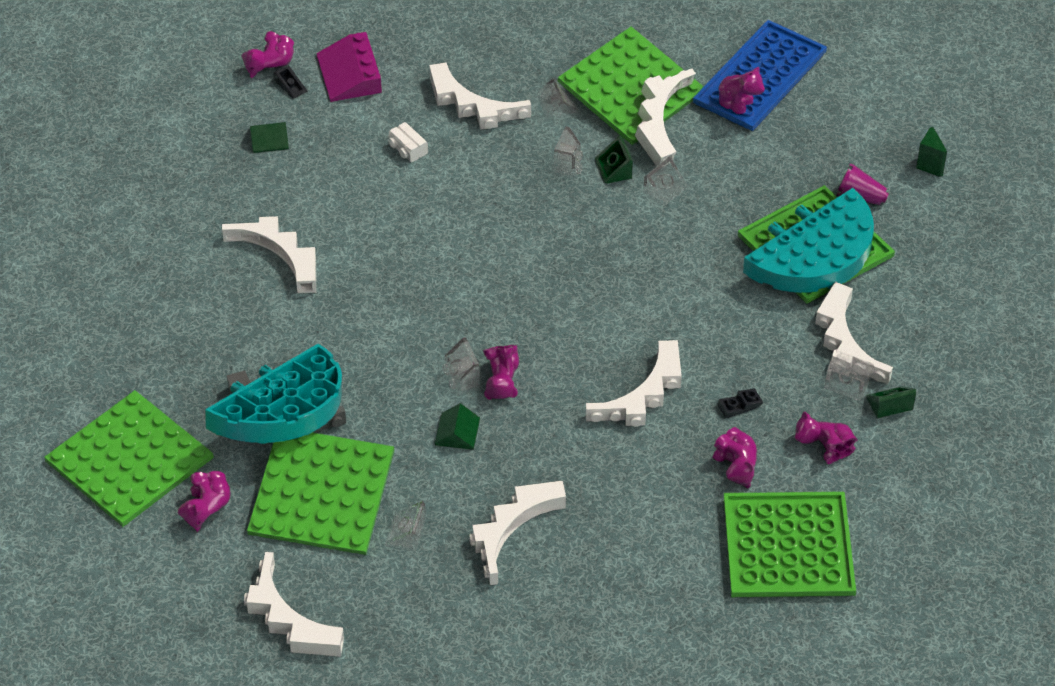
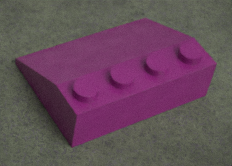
[316,32,382,102]

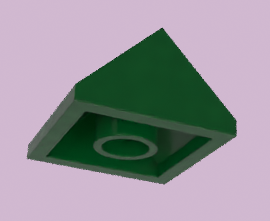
[250,122,289,153]
[916,127,947,177]
[595,135,633,184]
[866,386,916,419]
[435,403,480,450]

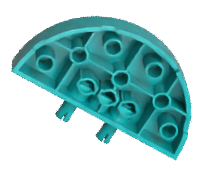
[743,188,874,293]
[205,344,342,444]

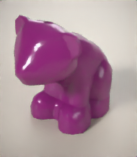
[241,31,294,78]
[719,67,765,114]
[483,345,519,400]
[795,412,858,464]
[713,427,757,488]
[177,471,231,532]

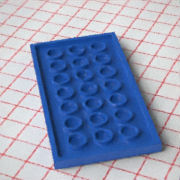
[693,20,827,131]

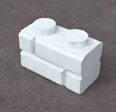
[388,122,428,163]

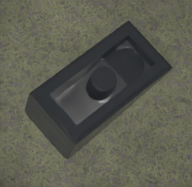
[273,65,308,99]

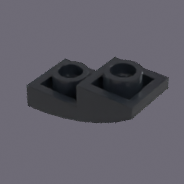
[717,388,763,418]

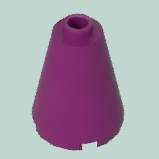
[836,163,889,205]

